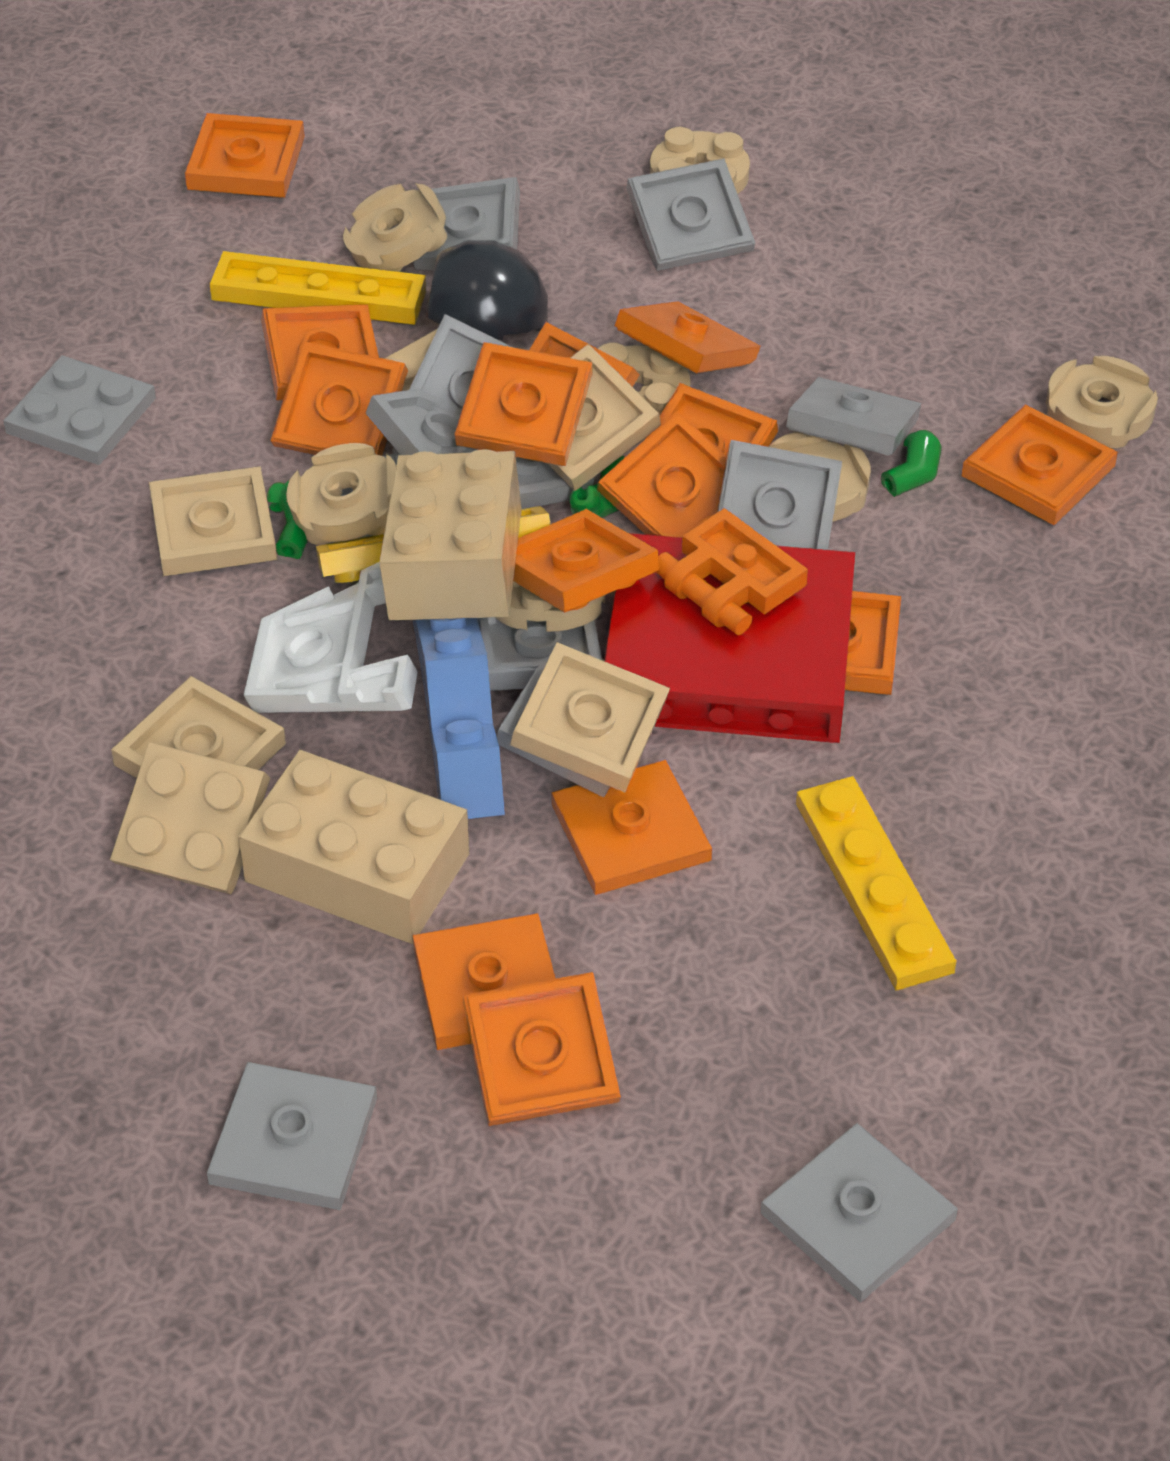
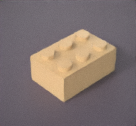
[379,449,522,621]
[239,750,469,944]

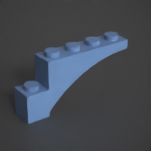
[413,618,505,819]

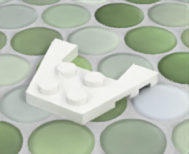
[244,562,418,713]

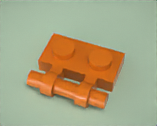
[655,508,808,635]

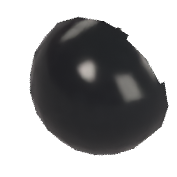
[426,240,548,340]

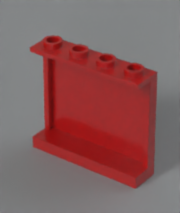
[605,533,855,743]

